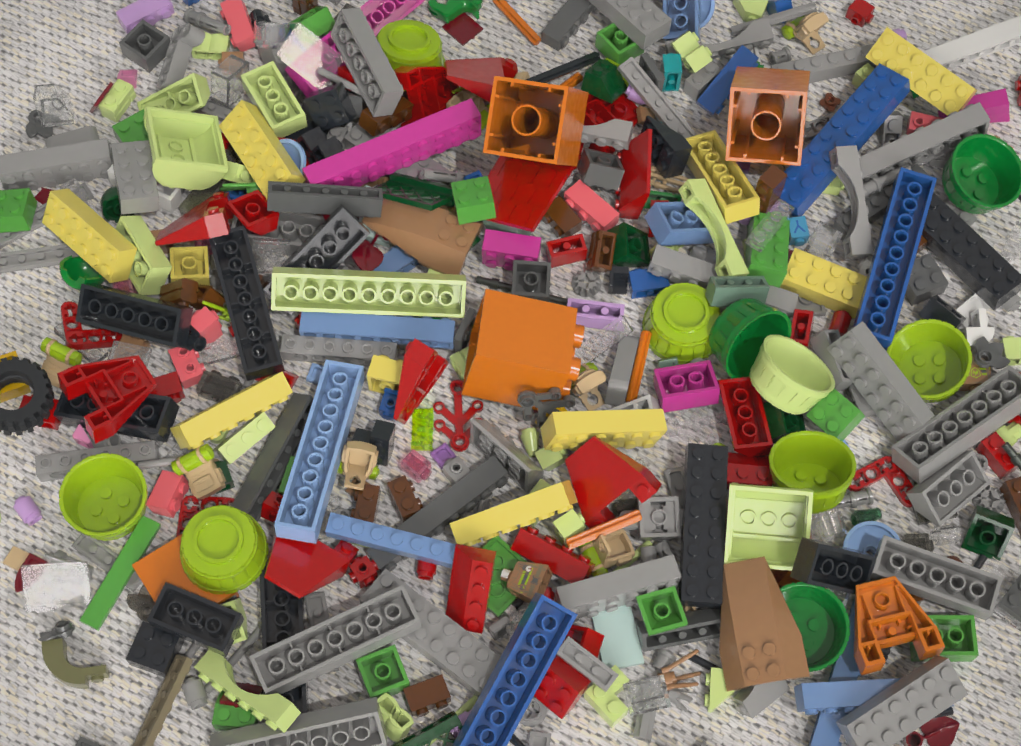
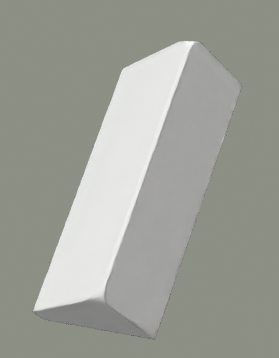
[956,293,991,328]

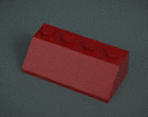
[718,377,773,457]
[727,452,772,490]
[446,544,497,634]

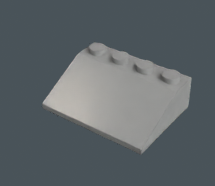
[470,418,544,493]

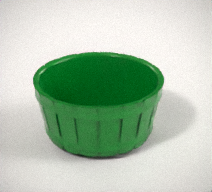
[942,134,1021,214]
[709,298,792,379]
[780,582,850,672]

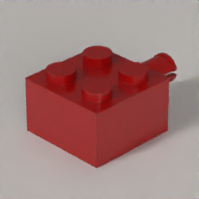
[534,656,591,719]

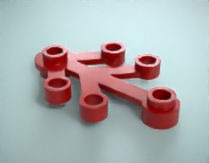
[433,379,483,452]

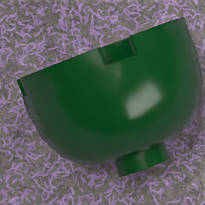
[100,186,135,223]

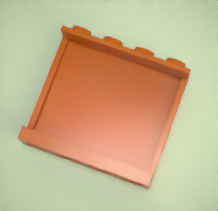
[132,534,239,604]

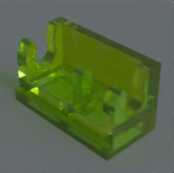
[411,408,434,451]

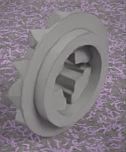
[572,269,602,297]
[973,485,1006,513]
[520,696,547,727]

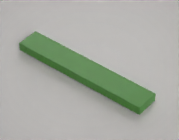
[79,516,161,631]

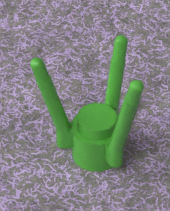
[220,182,263,195]

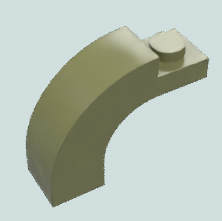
[42,638,110,689]

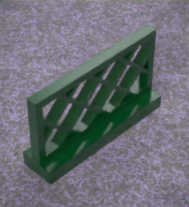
[373,172,455,211]
[391,711,463,746]

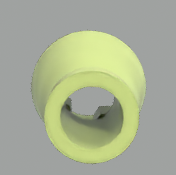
[520,428,539,458]

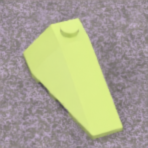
[137,73,211,112]

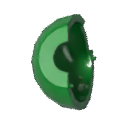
[59,255,106,290]

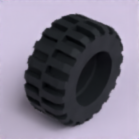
[0,356,54,436]

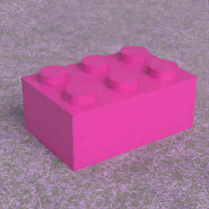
[482,229,541,271]
[653,360,720,413]

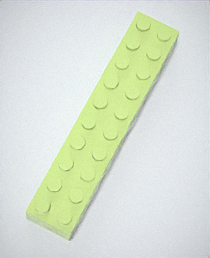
[271,267,466,318]

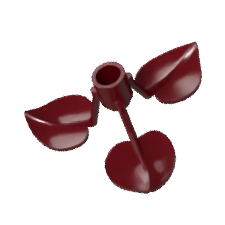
[321,214,389,271]
[903,716,960,746]

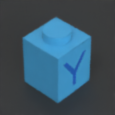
[787,216,810,247]

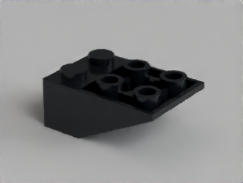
[640,116,692,179]

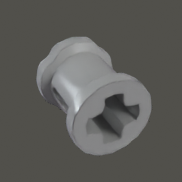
[769,47,792,65]

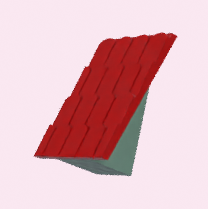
[483,155,581,236]

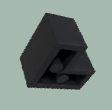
[296,126,344,165]
[352,419,396,466]

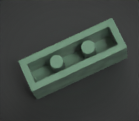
[705,276,770,307]

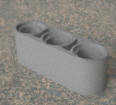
[45,126,100,148]

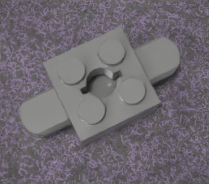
[619,496,682,541]

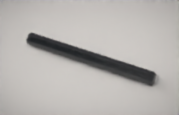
[526,52,601,83]

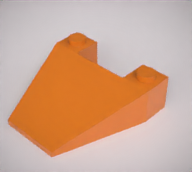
[854,576,945,675]

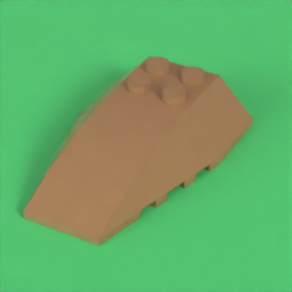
[362,198,484,275]
[719,556,810,692]

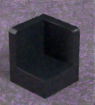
[608,266,629,295]

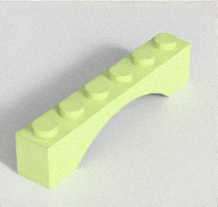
[678,178,749,276]
[194,650,301,733]

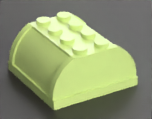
[143,106,229,191]
[724,482,813,571]

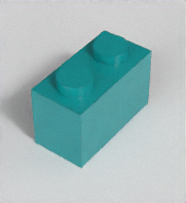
[660,53,682,92]

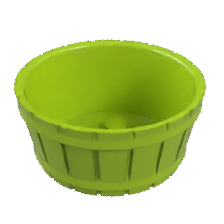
[376,20,445,92]
[642,283,721,365]
[887,319,972,403]
[769,431,857,514]
[59,453,148,541]
[180,505,269,594]

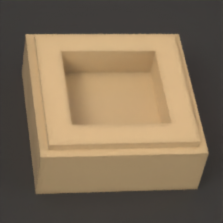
[3,546,29,572]

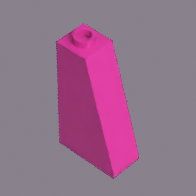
[938,88,1010,123]

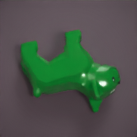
[428,0,483,24]

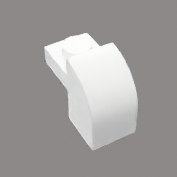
[960,309,995,349]

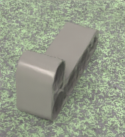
[157,23,205,90]
[605,333,640,406]

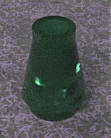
[851,508,882,526]

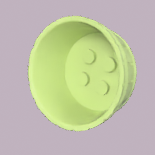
[750,335,835,415]

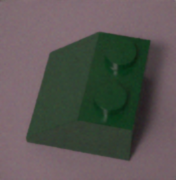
[581,59,627,104]
[607,222,651,268]
[763,402,806,444]
[961,505,1015,562]

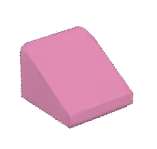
[117,69,137,88]
[72,424,94,449]

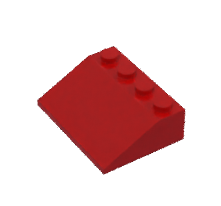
[614,129,652,220]

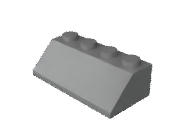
[906,450,991,526]

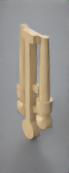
[650,165,689,194]

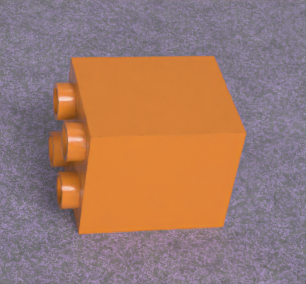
[725,66,810,166]
[483,76,589,166]
[461,289,585,411]

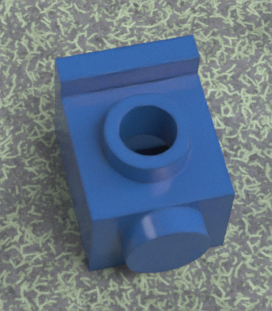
[379,388,398,420]

